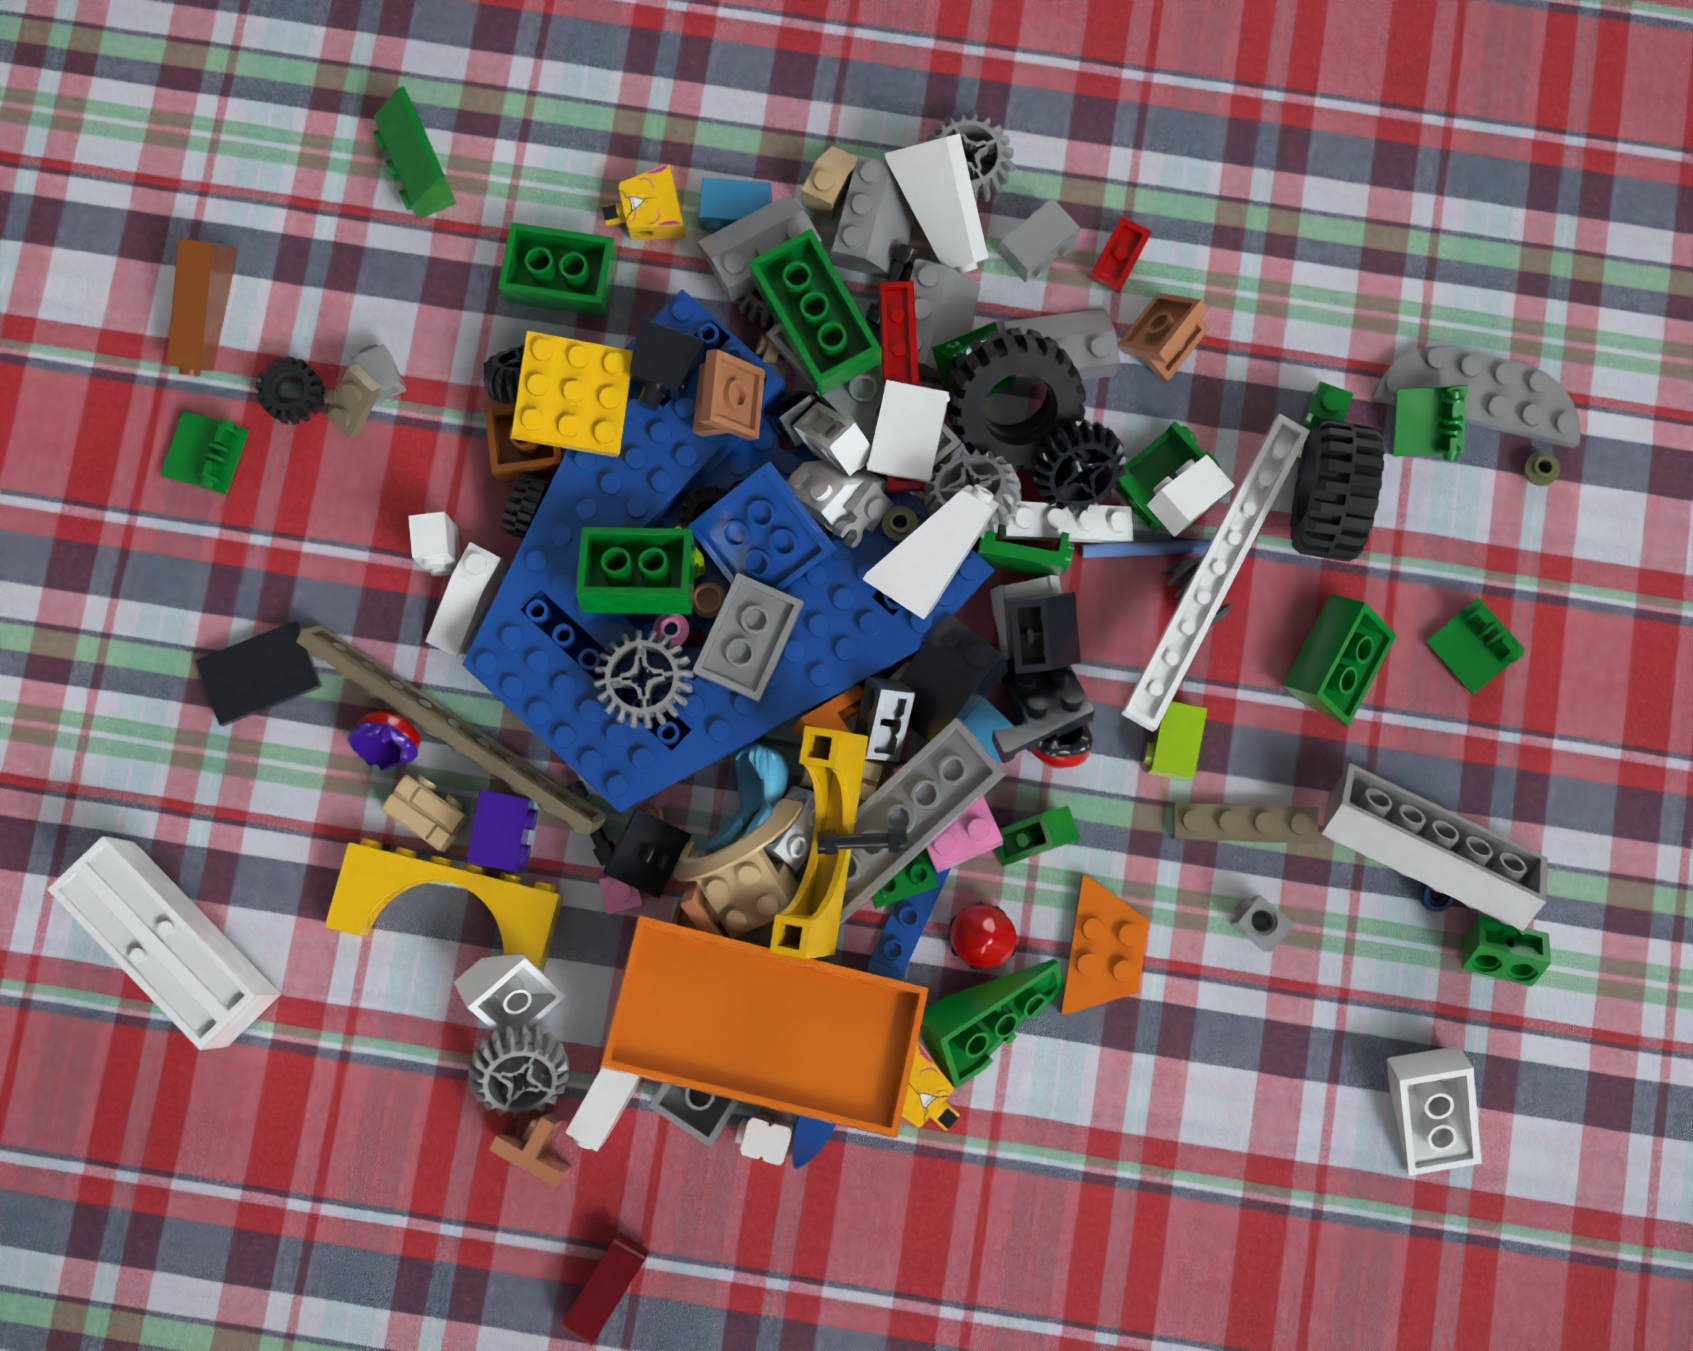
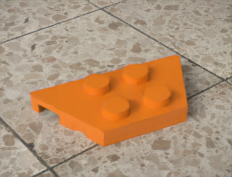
[1060,875,1149,1014]

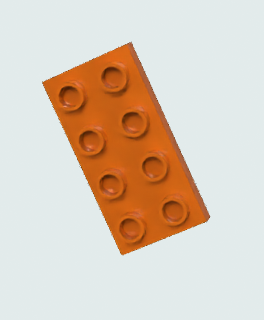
[599,916,929,1138]

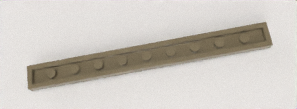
[296,625,608,836]

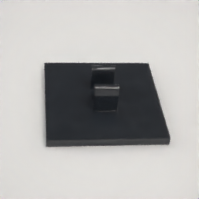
[603,808,691,899]

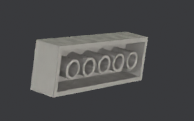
[1322,763,1548,931]

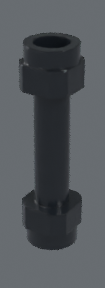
[865,243,919,327]
[566,780,616,866]
[817,828,907,855]

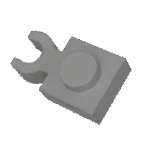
[832,479,893,548]

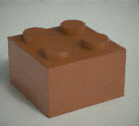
[484,402,566,483]

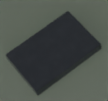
[196,621,323,727]

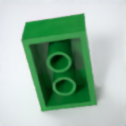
[498,222,618,318]
[576,527,696,614]

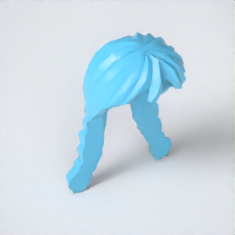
[706,743,790,851]

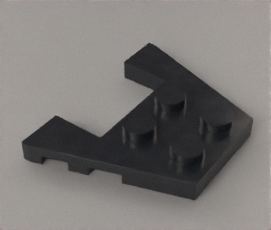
[992,660,1095,763]

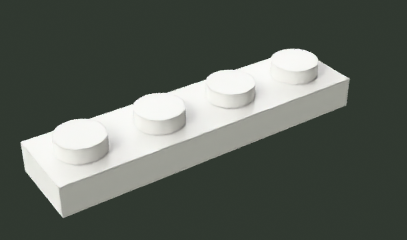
[1000,501,1133,543]

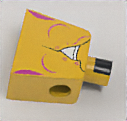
[602,164,686,241]
[902,1041,960,1131]

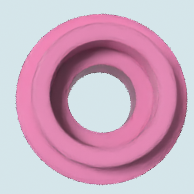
[653,614,690,648]

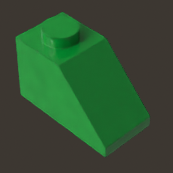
[1296,381,1354,461]
[996,806,1080,867]

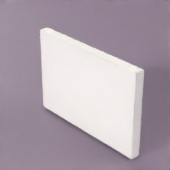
[866,380,950,483]

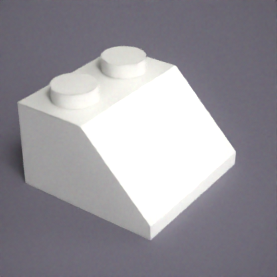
[786,460,888,532]
[453,954,566,1033]

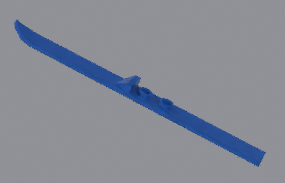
[792,795,984,1170]

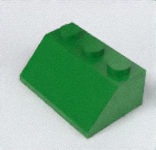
[373,86,457,219]
[1282,594,1397,727]

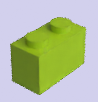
[1143,701,1207,782]

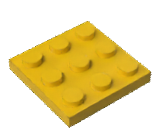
[510,331,633,458]

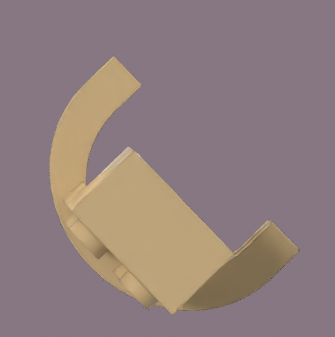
[673,799,803,938]

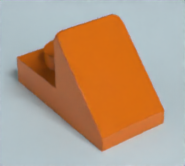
[792,685,863,737]

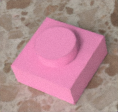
[599,877,644,915]

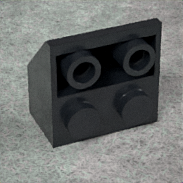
[1003,591,1081,674]

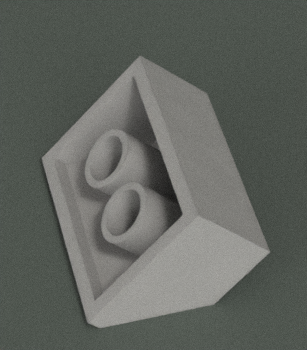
[832,155,916,279]
[697,194,821,303]
[910,258,981,381]
[1003,308,1120,389]

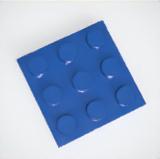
[687,461,836,591]

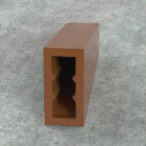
[166,238,237,376]

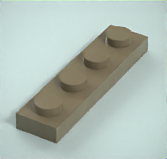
[1173,803,1318,844]

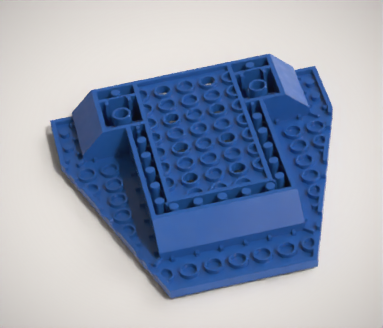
[462,289,995,813]

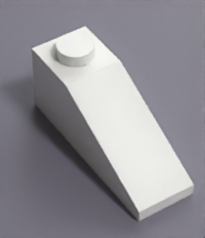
[425,542,508,658]

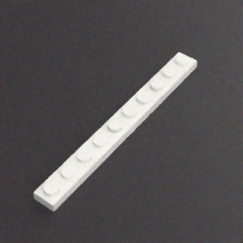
[1121,414,1310,732]

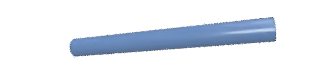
[1081,539,1212,558]

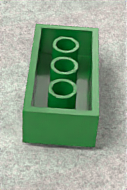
[748,228,882,397]

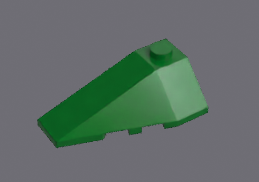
[920,959,1064,1089]

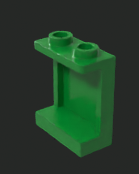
[1113,421,1219,533]
[976,530,1074,578]

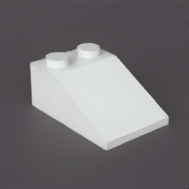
[1387,1046,1482,1176]

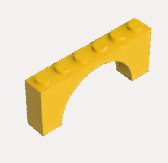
[769,726,868,959]
[325,838,564,972]

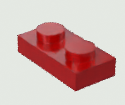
[1089,216,1152,294]

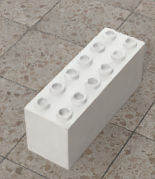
[47,836,281,1050]

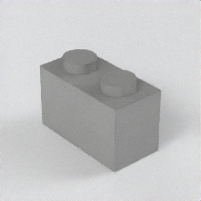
[998,198,1080,282]

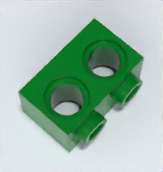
[1461,915,1551,987]

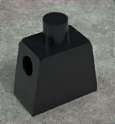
[630,318,707,411]

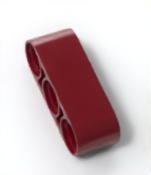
[560,1231,650,1346]

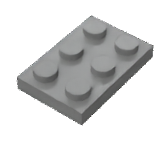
[692,573,804,703]

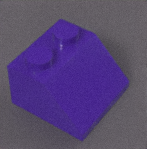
[466,790,538,873]

